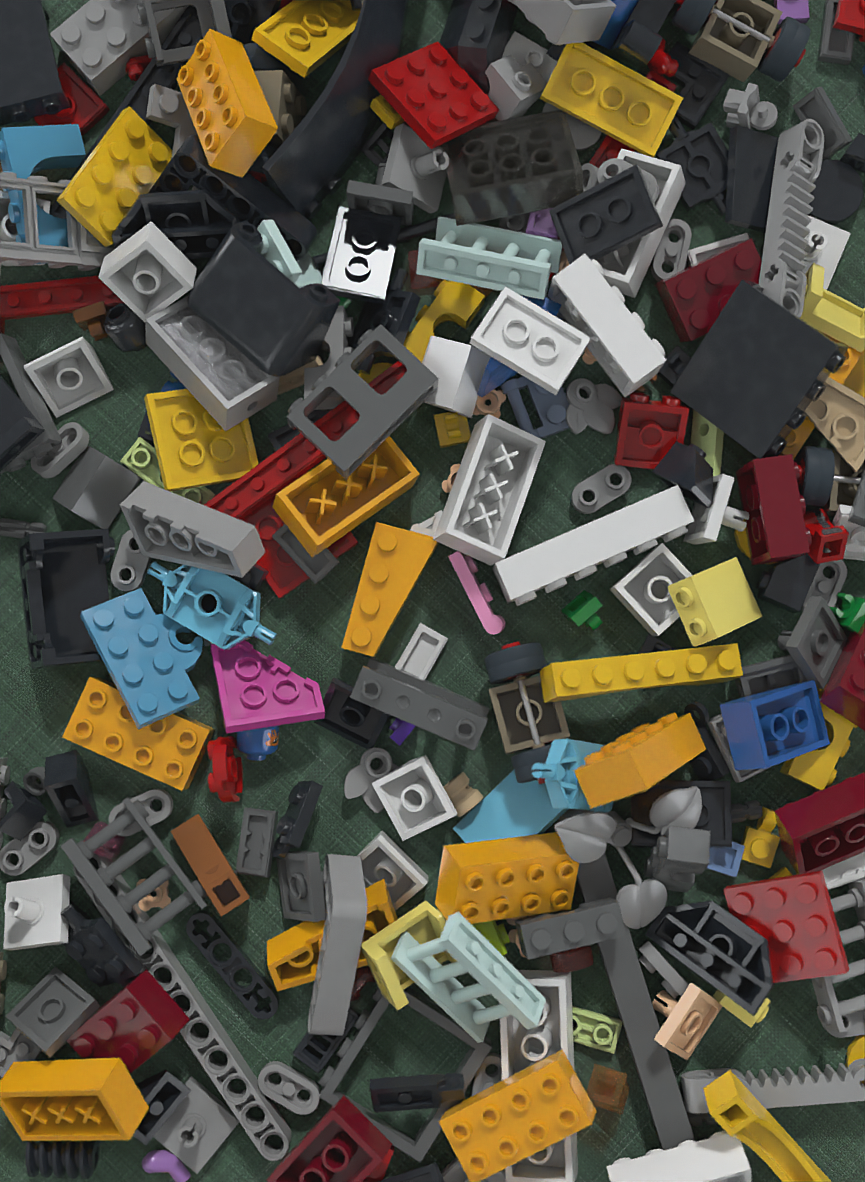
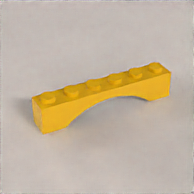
[539,643,743,703]
[703,1070,832,1182]

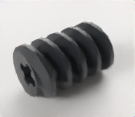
[25,1140,100,1179]

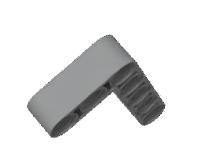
[308,854,367,1036]

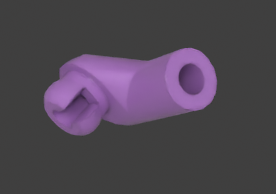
[142,1150,191,1182]

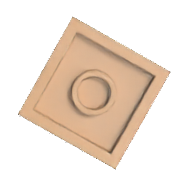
[652,983,723,1060]

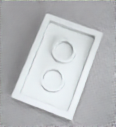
[470,287,591,395]

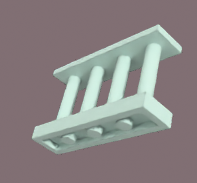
[416,216,563,300]
[391,912,546,1043]

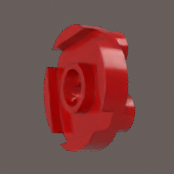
[207,736,243,803]

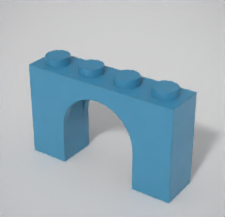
[0,124,86,264]

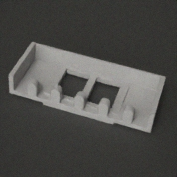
[0,172,115,271]

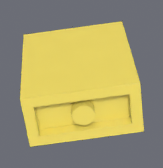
[800,262,865,353]
[668,557,763,647]
[361,900,456,1010]

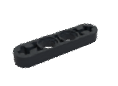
[186,910,280,1020]

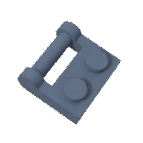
[500,376,570,439]

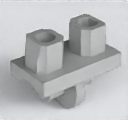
[723,83,778,130]

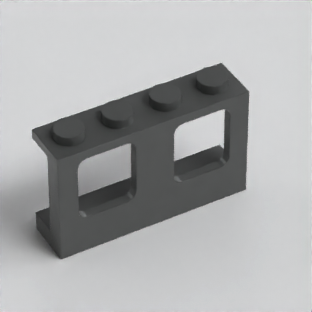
[137,0,232,67]
[287,324,438,480]

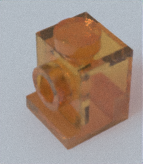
[586,1064,630,1115]

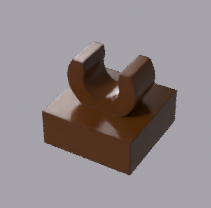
[72,301,110,341]

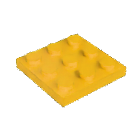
[144,389,259,491]

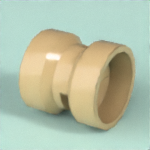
[444,772,484,817]

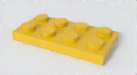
[251,0,361,78]
[540,43,683,157]
[56,106,173,247]

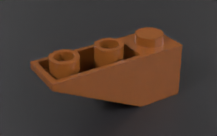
[170,814,250,917]

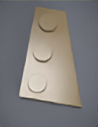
[805,377,865,472]

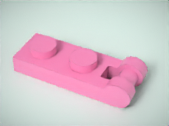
[448,551,506,634]

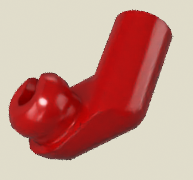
[647,38,679,77]
[125,55,152,81]

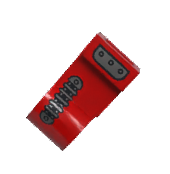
[803,509,849,564]

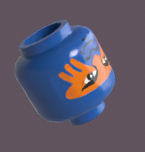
[236,725,279,761]

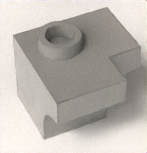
[485,55,547,126]

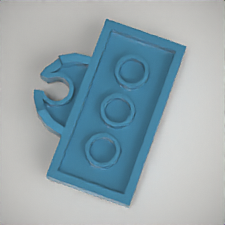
[80,588,203,729]

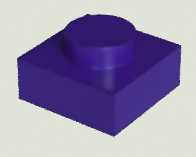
[389,718,415,745]

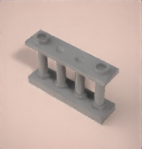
[811,878,865,1033]

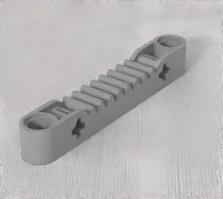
[759,119,824,318]
[681,1058,865,1113]

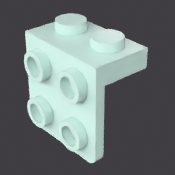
[256,219,322,287]

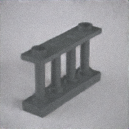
[350,657,490,751]
[60,797,208,956]

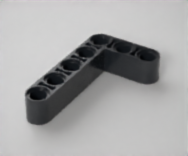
[610,0,676,67]
[148,134,317,261]

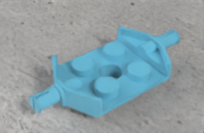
[148,562,277,650]
[532,739,613,812]

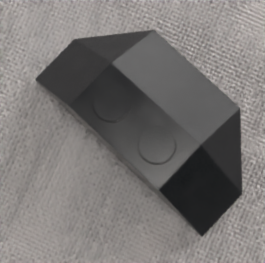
[439,0,518,95]
[112,189,241,259]
[645,900,773,1016]

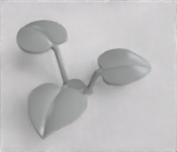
[554,786,702,929]

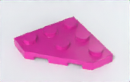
[210,640,325,734]

